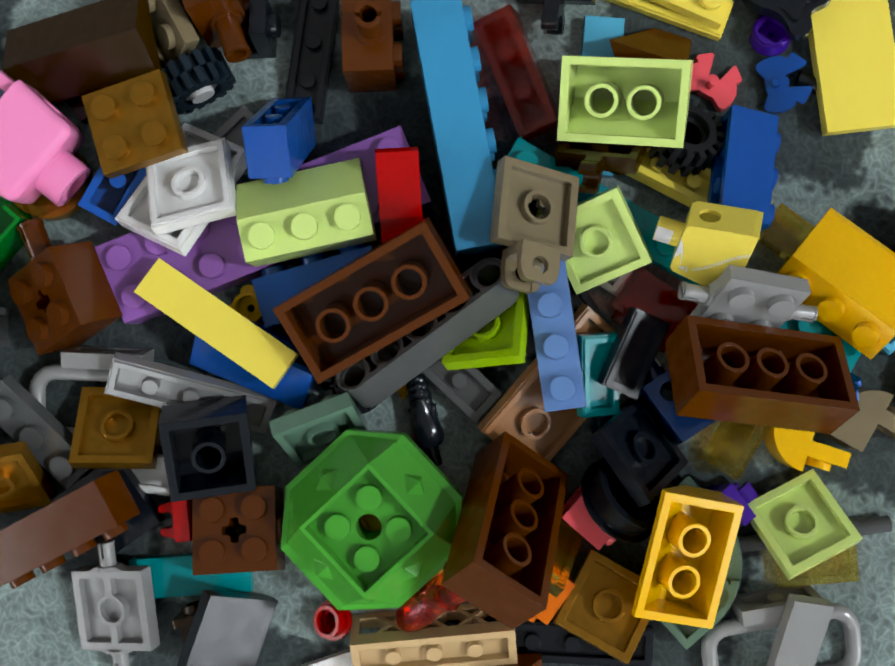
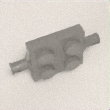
[678,264,818,328]
[71,539,160,666]

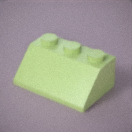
[557,55,694,148]
[236,158,377,267]

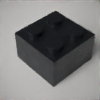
[158,395,257,502]

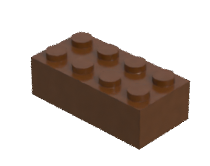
[272,217,471,384]
[665,315,860,434]
[441,431,568,630]

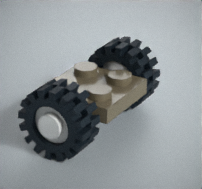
[147,0,236,115]

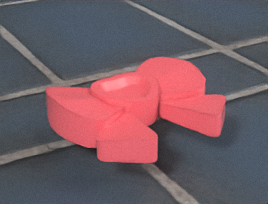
[690,53,742,113]

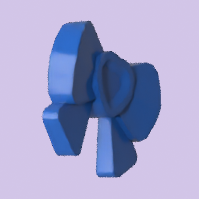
[755,53,812,114]

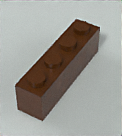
[0,469,140,589]

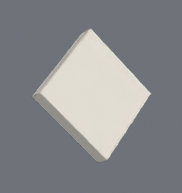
[145,137,236,236]

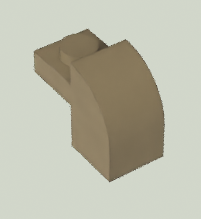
[820,389,895,452]

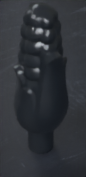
[407,373,444,466]

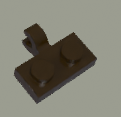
[555,141,646,194]

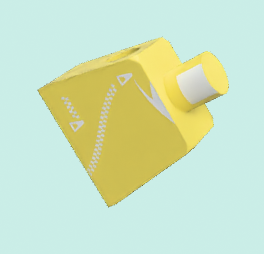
[652,201,764,286]

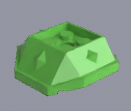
[281,428,462,611]

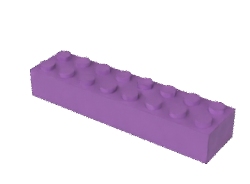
[95,125,432,325]

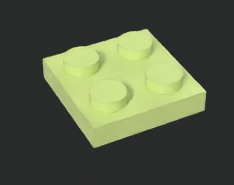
[565,185,653,295]
[748,469,863,581]

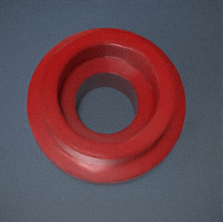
[313,600,352,641]

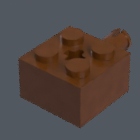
[182,0,251,63]
[341,0,405,93]
[7,218,123,355]
[192,485,285,575]

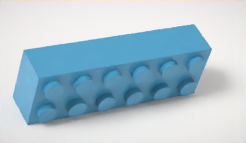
[410,0,504,258]

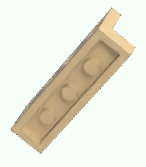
[350,603,518,666]

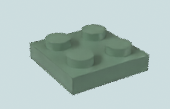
[269,392,369,467]

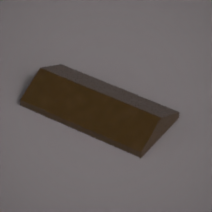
[2,0,161,105]

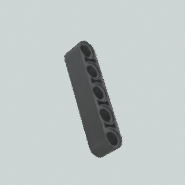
[336,257,520,408]

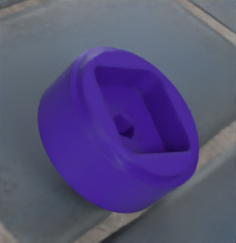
[749,16,791,56]

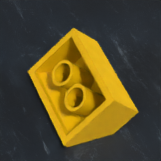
[776,208,895,360]
[631,485,744,629]

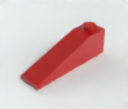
[375,147,423,244]

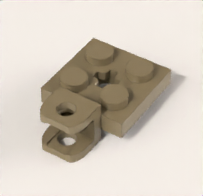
[489,155,579,294]

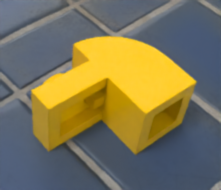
[762,426,851,472]

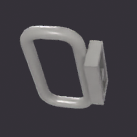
[28,346,162,446]
[701,583,862,666]

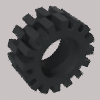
[646,99,725,177]

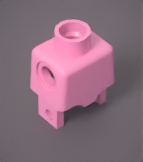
[0,70,91,207]

